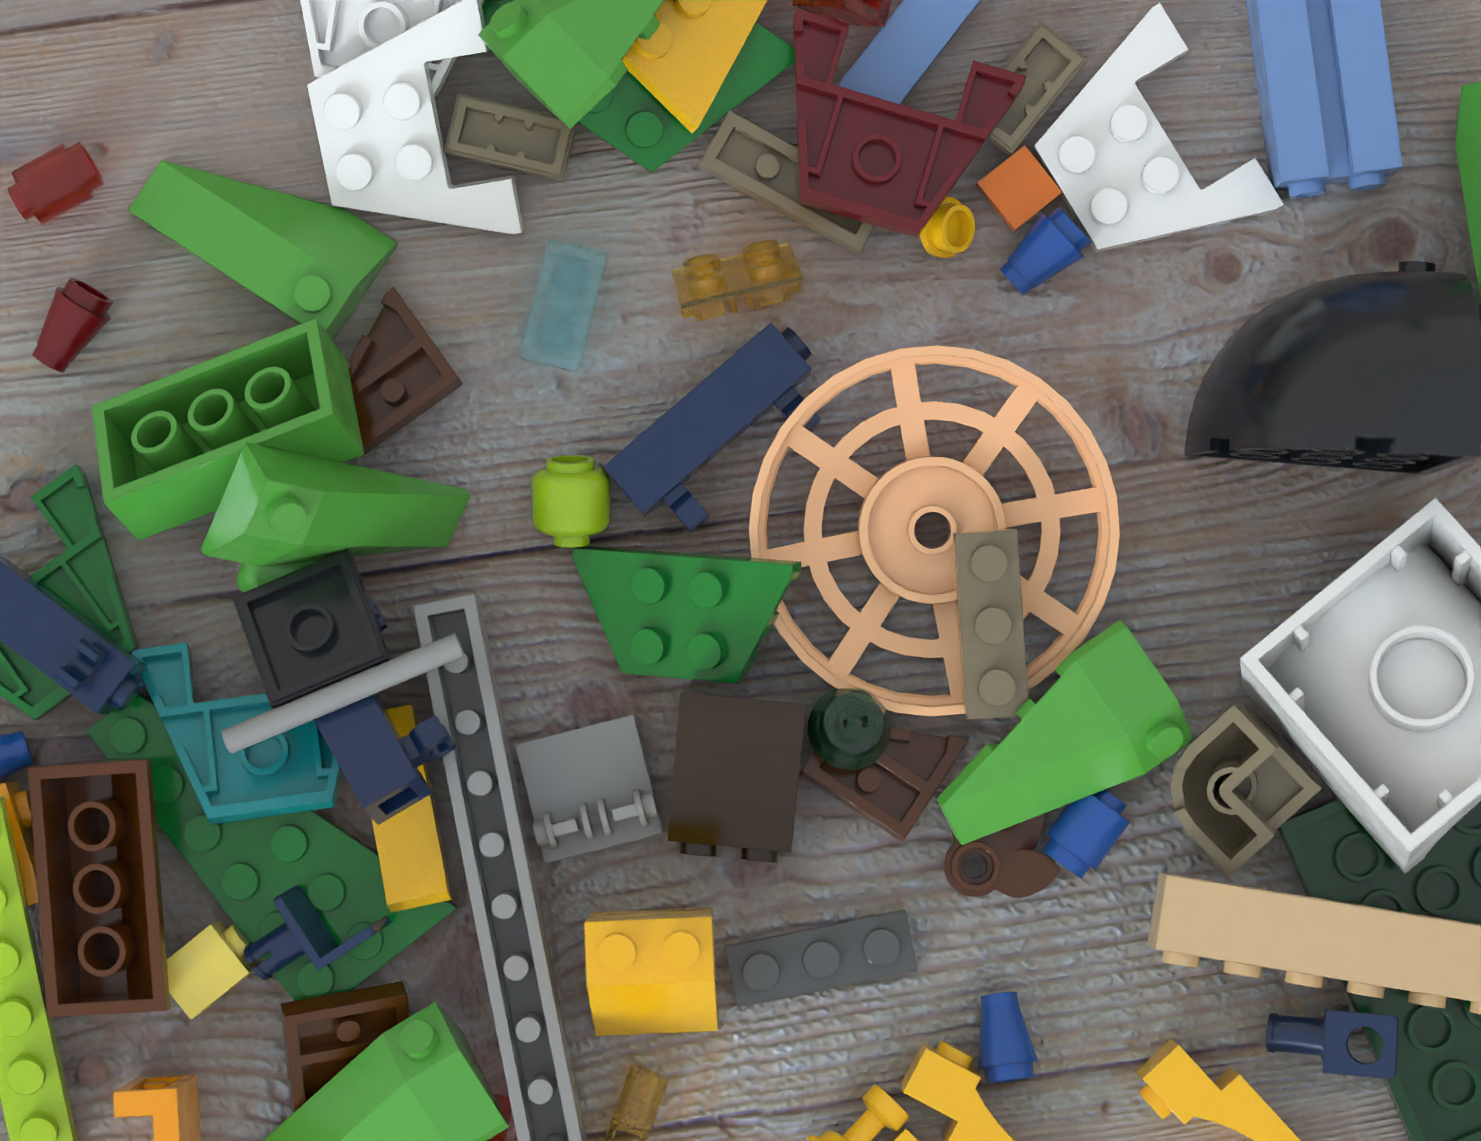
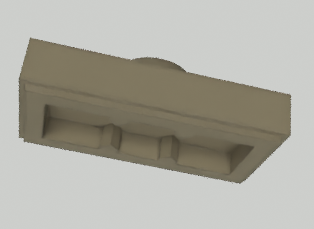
[988,21,1088,156]
[444,93,577,183]

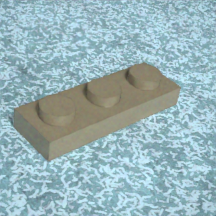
[699,111,875,256]
[953,529,1028,720]

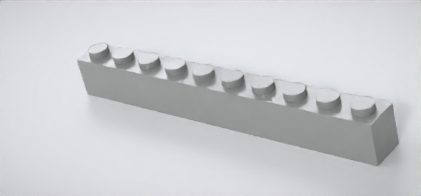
[413,594,587,1141]

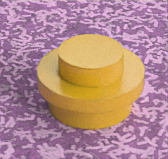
[920,197,975,258]

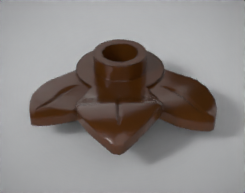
[944,813,1060,898]

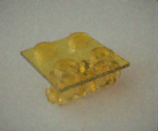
[672,240,803,322]

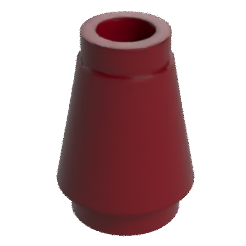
[32,277,113,373]

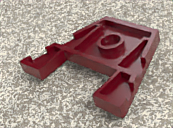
[793,8,1026,238]

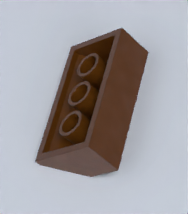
[28,759,170,1018]

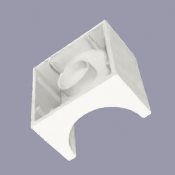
[1240,498,1481,874]

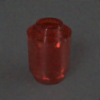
[7,141,105,225]

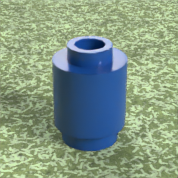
[1042,790,1130,879]

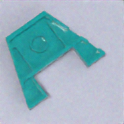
[132,642,343,825]

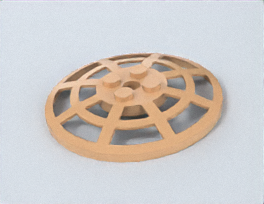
[748,345,1120,716]

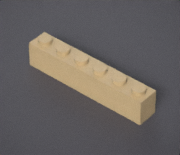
[1147,872,1481,1014]

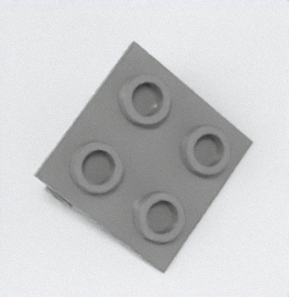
[515,715,663,864]

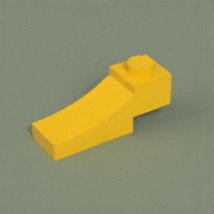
[371,704,452,913]
[1135,1039,1300,1141]
[900,1040,1018,1141]

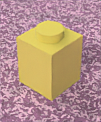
[167,921,256,1020]

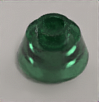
[807,686,892,770]

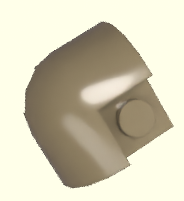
[1170,701,1322,877]

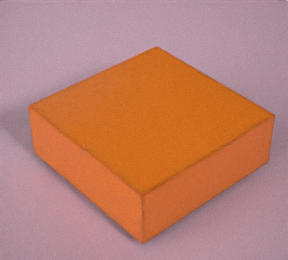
[976,145,1063,233]

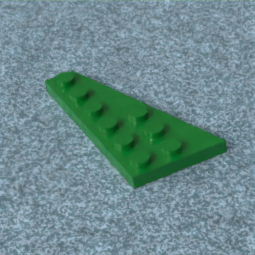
[86,693,459,1001]

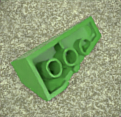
[263,1002,510,1141]

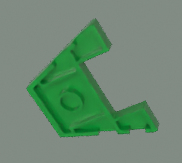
[577,22,794,172]
[0,464,139,720]

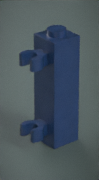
[603,322,821,532]
[0,554,147,715]
[314,595,456,825]

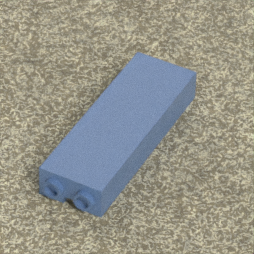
[1245,0,1403,199]

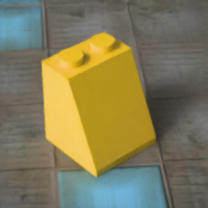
[584,907,718,1036]

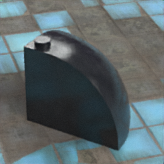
[1184,261,1481,475]

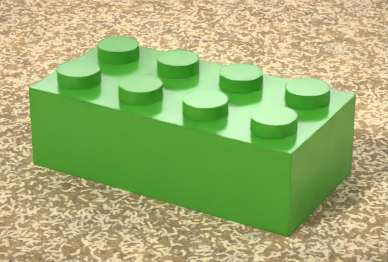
[92,318,364,541]

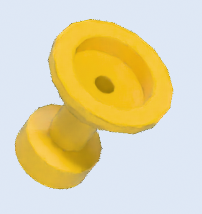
[806,1084,910,1141]

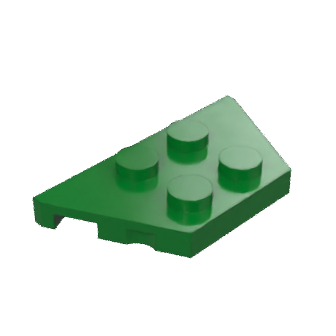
[572,546,801,683]

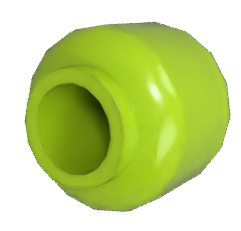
[531,455,611,548]

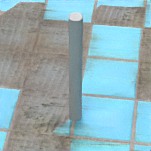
[221,633,465,754]

